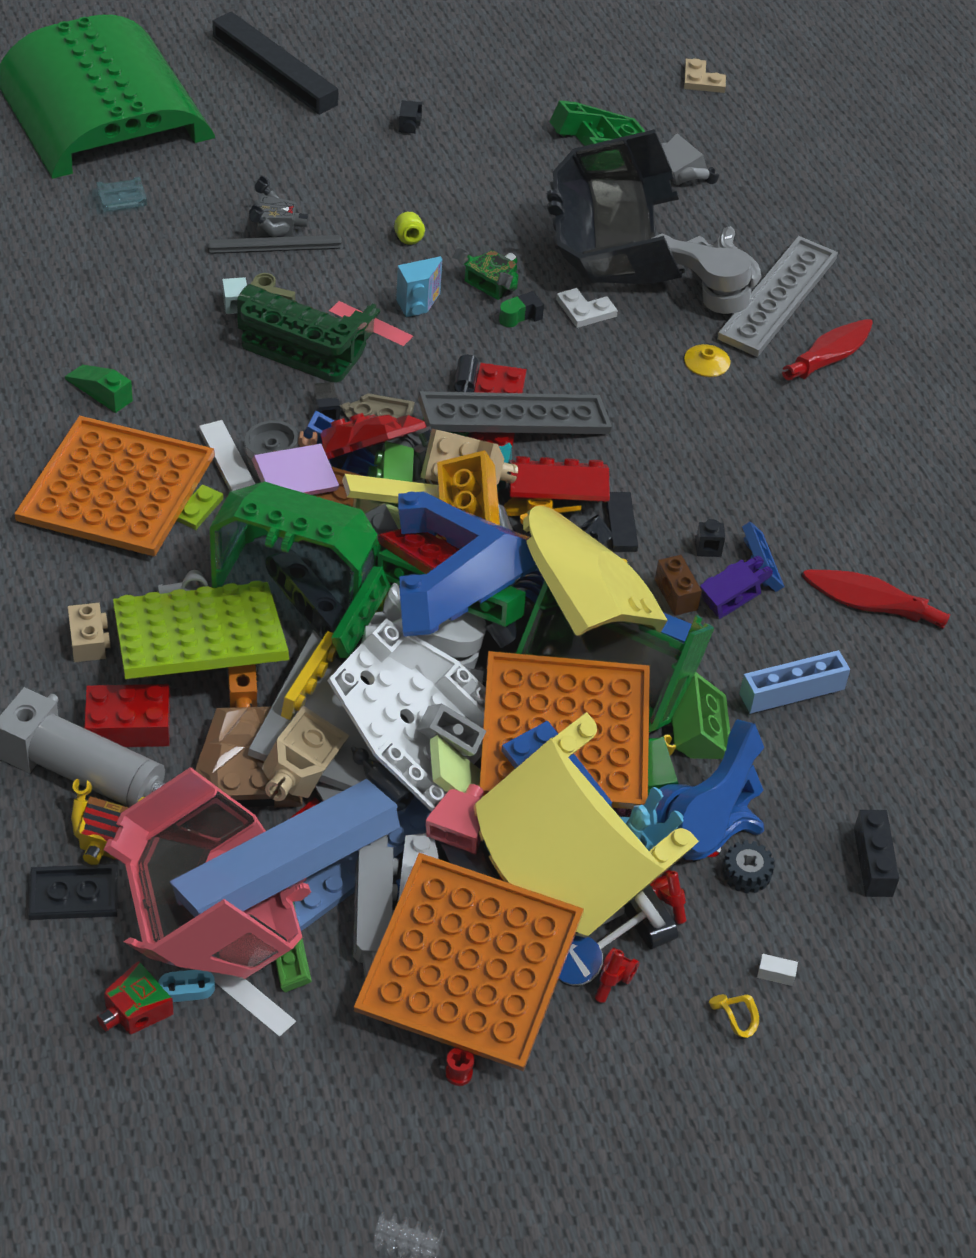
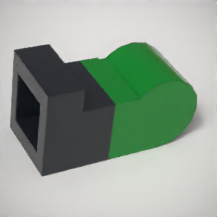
[499,291,544,327]

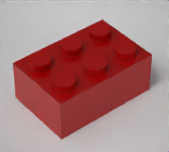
[85,684,170,747]

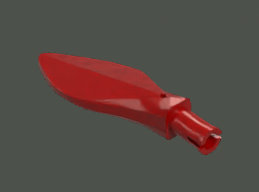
[782,319,873,380]
[802,569,950,629]

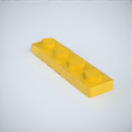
[281,631,337,720]

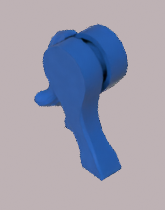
[655,719,764,860]

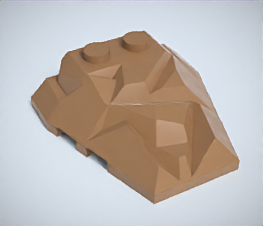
[195,707,302,810]

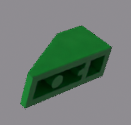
[65,365,133,413]

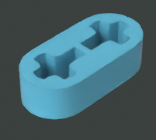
[158,970,215,1002]

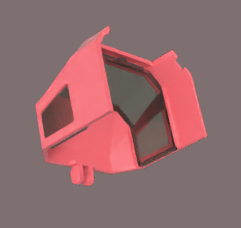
[103,767,311,979]

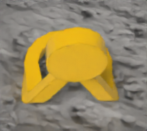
[709,994,759,1038]

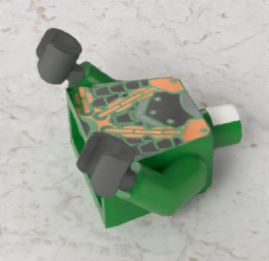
[452,247,519,300]

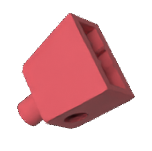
[426,784,484,854]

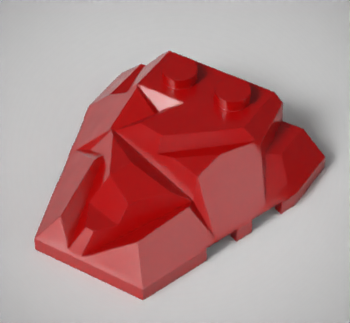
[321,413,426,460]

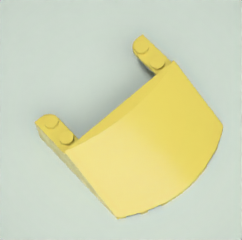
[474,712,699,938]

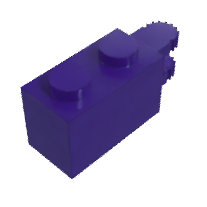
[700,556,773,619]

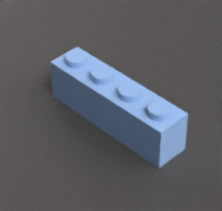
[739,650,850,714]

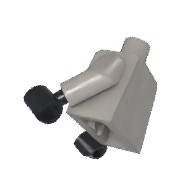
[661,134,720,185]

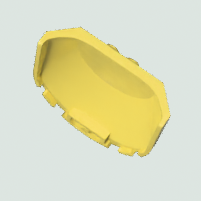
[523,506,668,636]

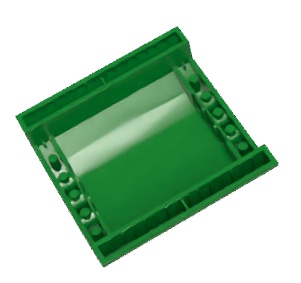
[0,15,215,179]

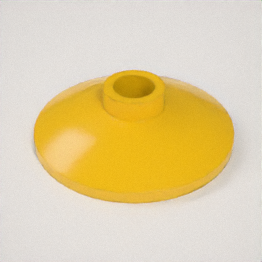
[684,344,730,377]

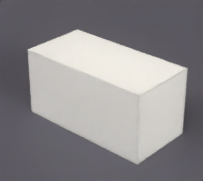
[757,954,798,986]

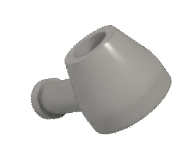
[158,570,208,594]

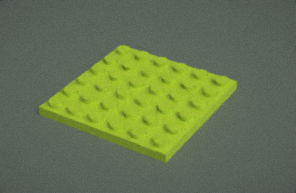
[113,581,289,679]

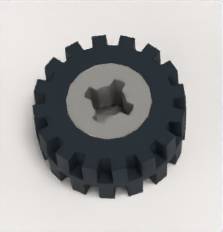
[722,840,775,894]

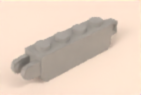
[353,835,398,979]

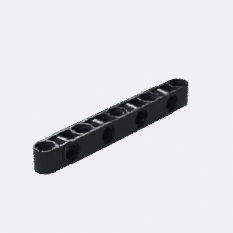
[265,549,370,685]

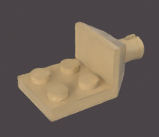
[420,429,518,484]
[261,706,350,801]

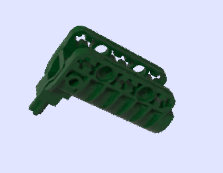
[237,284,380,383]

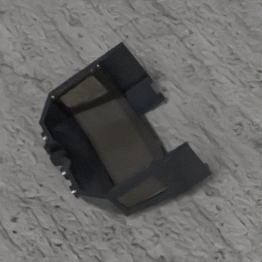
[546,129,685,284]

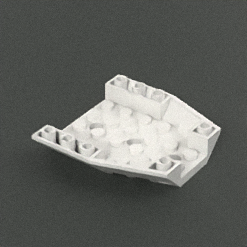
[327,619,486,812]

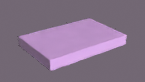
[252,444,339,495]

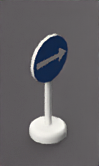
[559,891,665,986]

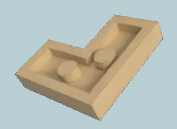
[684,59,726,93]

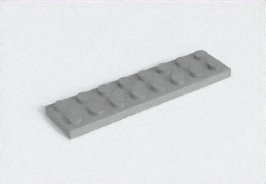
[717,236,838,357]

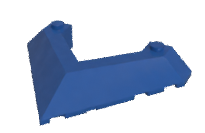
[398,491,538,637]

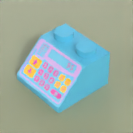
[396,256,442,317]

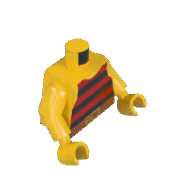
[71,779,145,865]

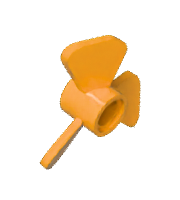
[504,497,581,525]

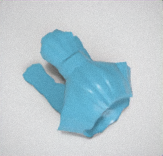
[620,787,684,851]

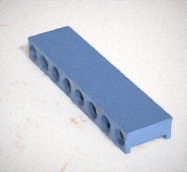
[170,779,400,917]

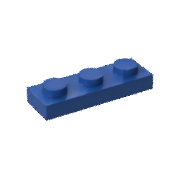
[742,522,784,592]

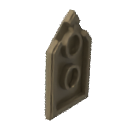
[340,394,415,419]

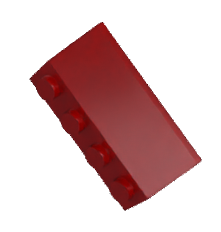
[508,456,610,501]

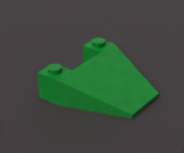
[549,100,645,168]

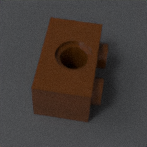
[655,555,702,616]

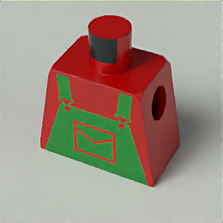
[97,961,174,1034]

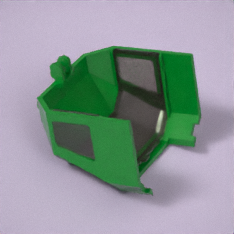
[516,581,714,732]

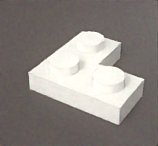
[556,288,618,328]

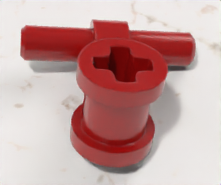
[650,870,686,924]
[595,947,640,1003]
[446,1047,474,1086]

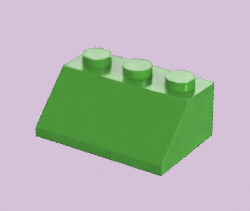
[670,672,730,759]

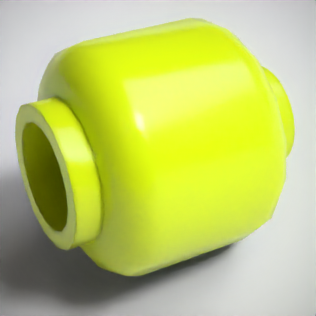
[394,212,425,245]

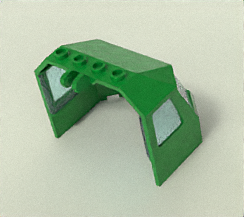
[210,481,382,606]

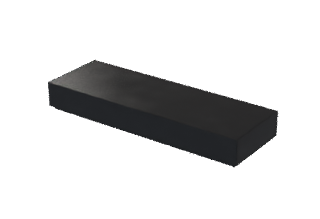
[606,492,638,552]

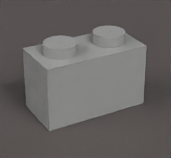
[417,703,486,757]

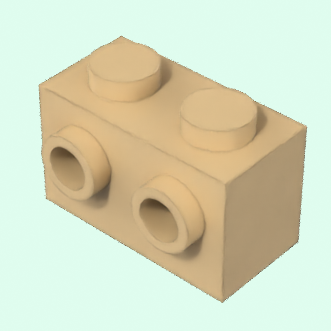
[68,603,110,662]

